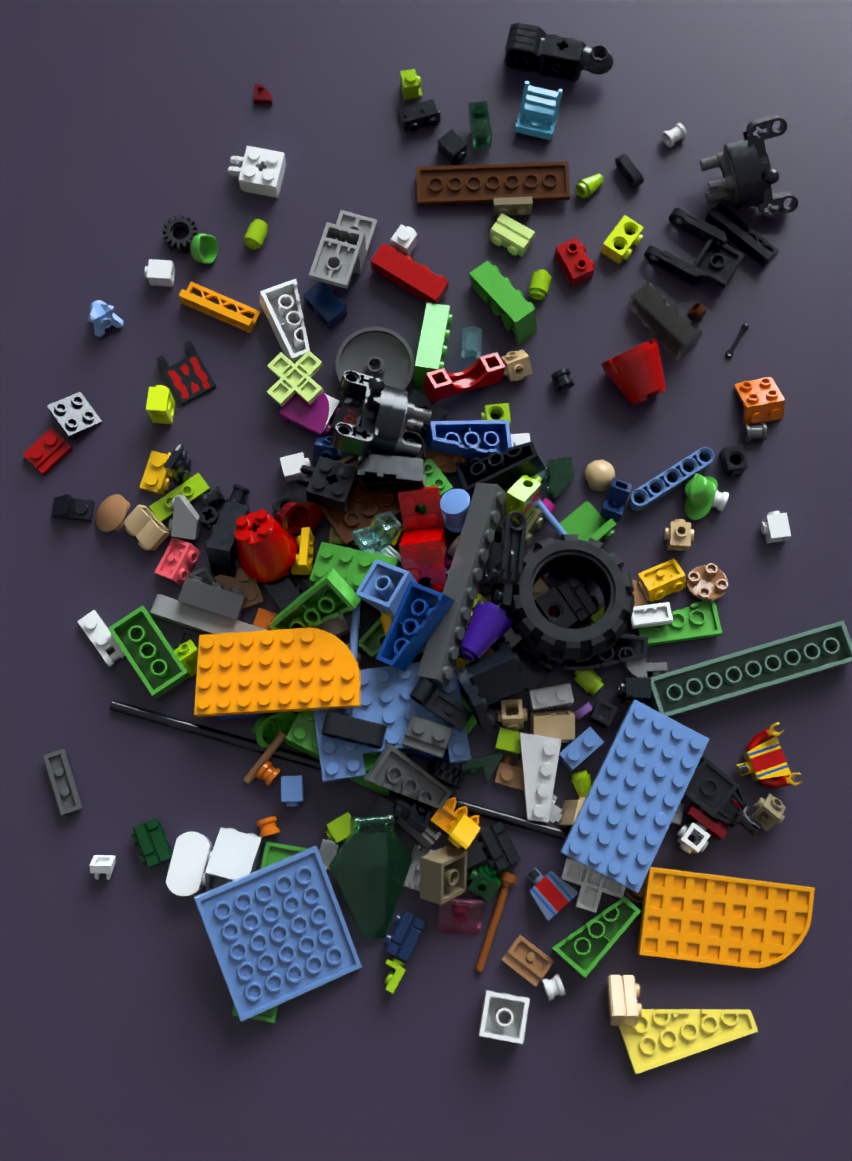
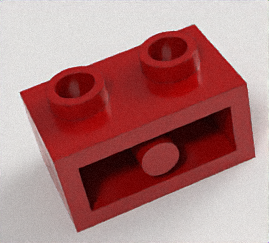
[554,237,595,287]

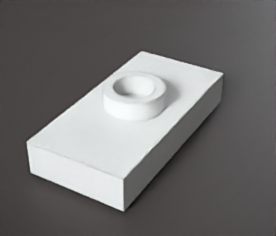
[630,602,673,629]

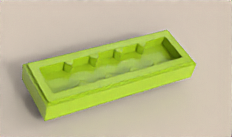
[149,472,211,523]

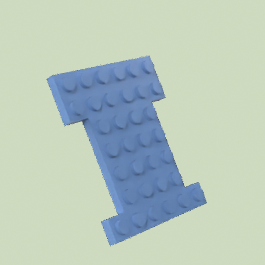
[313,661,471,783]

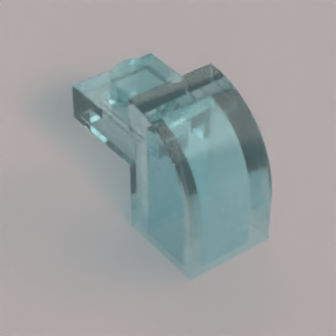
[351,511,402,552]

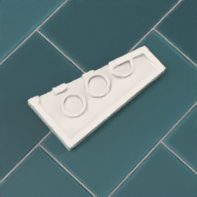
[519,732,561,822]

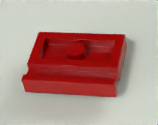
[22,427,73,476]

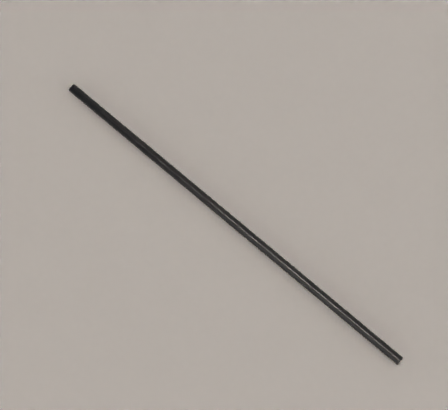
[110,700,570,840]

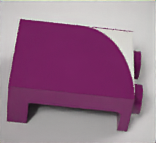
[279,393,341,437]

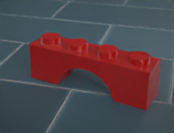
[423,352,506,403]

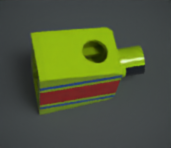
[504,475,544,524]

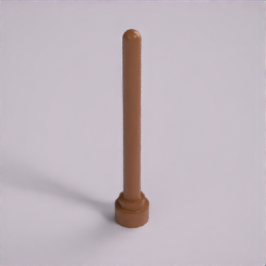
[475,871,518,973]

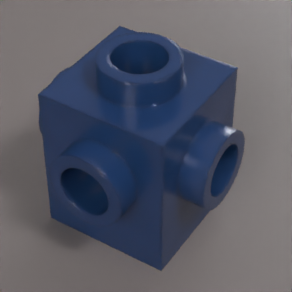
[312,436,343,463]

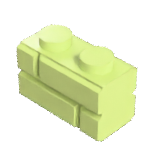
[489,213,535,257]

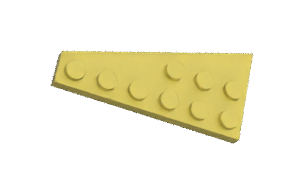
[618,1009,758,1074]

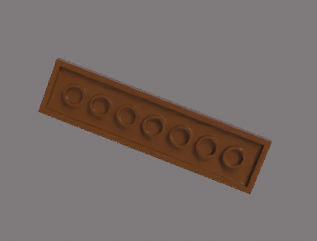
[416,161,570,205]

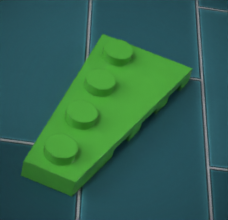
[637,600,722,646]

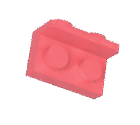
[154,537,201,586]

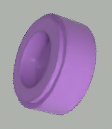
[573,702,593,720]

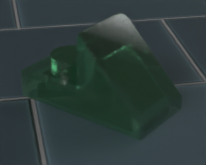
[460,753,503,784]

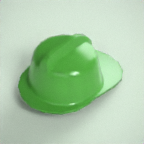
[684,474,718,520]
[251,712,297,749]

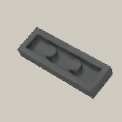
[43,749,83,816]

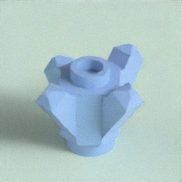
[87,300,123,337]

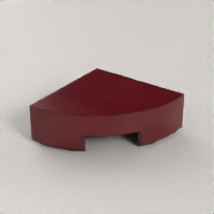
[253,83,273,105]

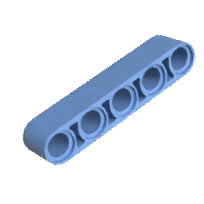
[628,447,714,511]

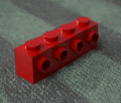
[371,243,449,304]

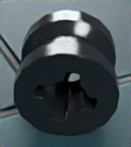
[551,368,575,391]

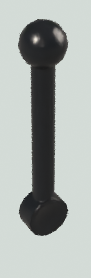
[725,323,749,358]

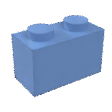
[559,727,604,772]

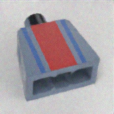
[526,867,578,921]

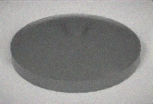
[335,327,415,402]

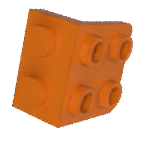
[735,377,785,425]

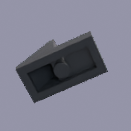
[51,494,95,522]

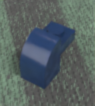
[600,478,632,521]

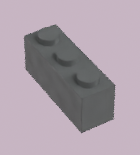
[178,575,247,620]

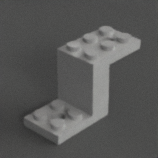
[309,210,378,289]

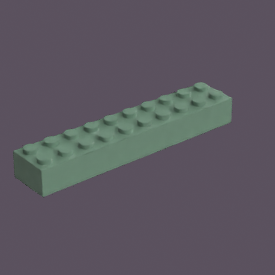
[650,620,852,718]

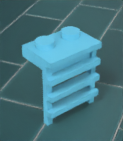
[514,81,563,140]

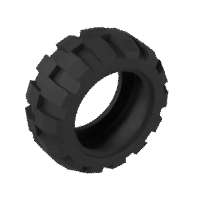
[507,534,635,663]

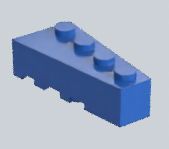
[426,420,512,459]
[376,581,455,671]

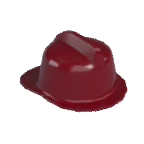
[276,502,322,535]

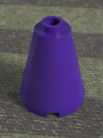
[460,600,513,661]

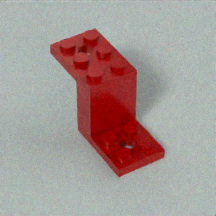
[398,485,448,593]

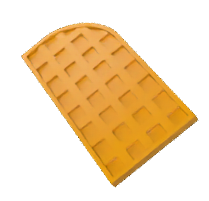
[194,628,361,717]
[637,867,815,968]

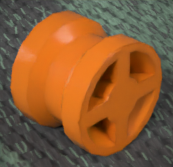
[255,760,282,787]
[256,816,281,838]

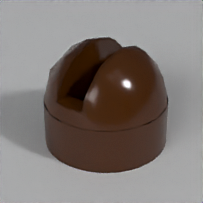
[688,302,706,320]

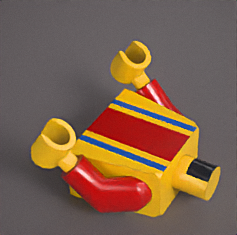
[736,722,803,788]

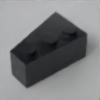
[357,453,427,492]

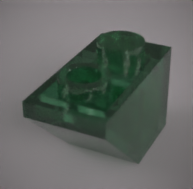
[468,101,492,149]
[544,457,575,503]

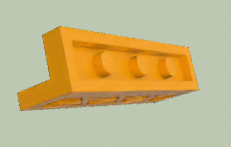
[178,282,261,333]

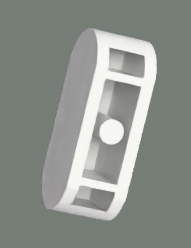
[166,832,213,897]

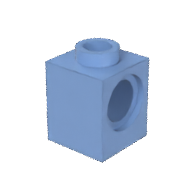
[281,776,304,807]

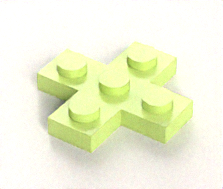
[267,350,324,407]

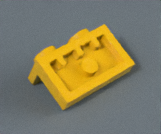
[140,451,171,496]
[291,527,315,575]
[638,558,686,602]

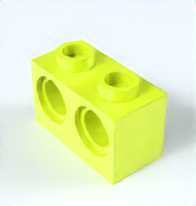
[601,215,644,265]
[146,385,175,425]

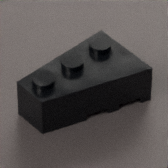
[205,502,250,577]

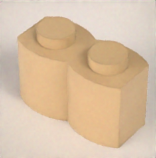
[123,505,171,551]

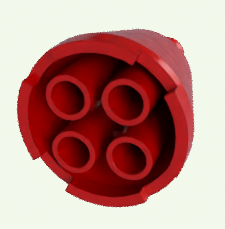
[601,338,666,406]
[235,509,300,583]

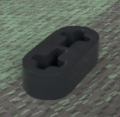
[615,154,644,188]

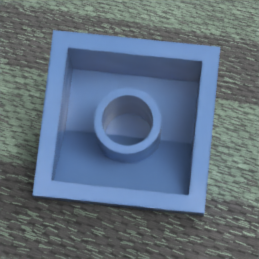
[355,559,418,617]

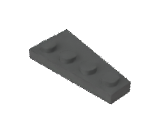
[364,744,452,809]

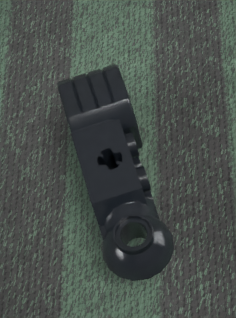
[504,22,613,82]

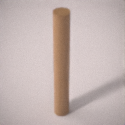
[243,730,287,784]

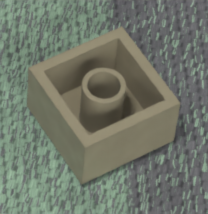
[419,845,467,905]

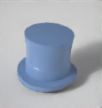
[440,489,471,533]

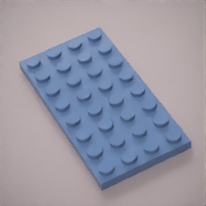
[560,699,709,893]

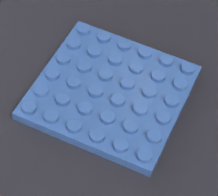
[194,846,362,1022]

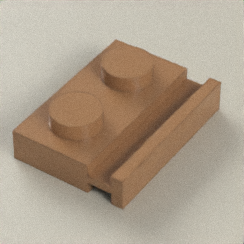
[501,934,555,987]

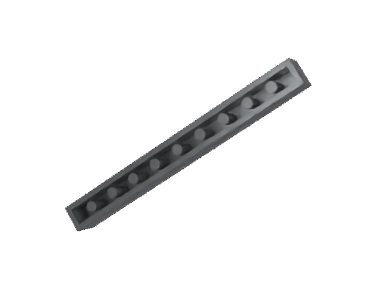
[417,483,507,686]

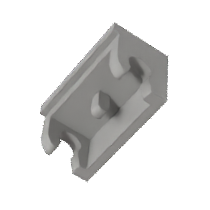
[402,845,435,892]

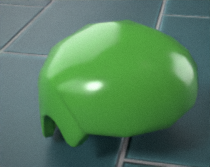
[190,233,218,264]

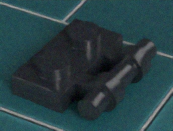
[393,793,433,833]

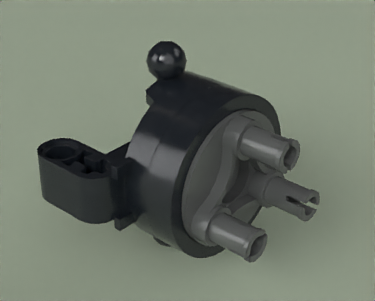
[700,115,798,218]
[330,370,432,457]

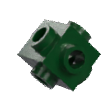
[467,864,501,902]

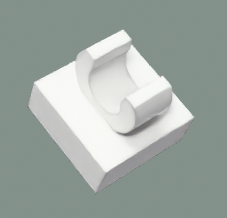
[90,855,116,880]

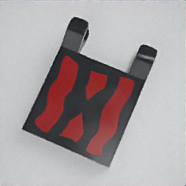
[156,341,216,405]

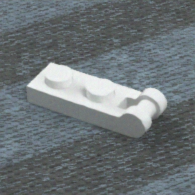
[77,610,126,667]

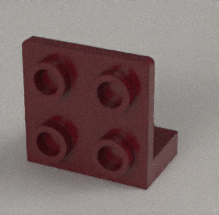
[683,799,741,840]

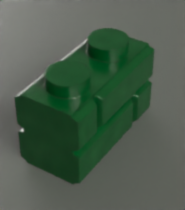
[131,818,173,868]

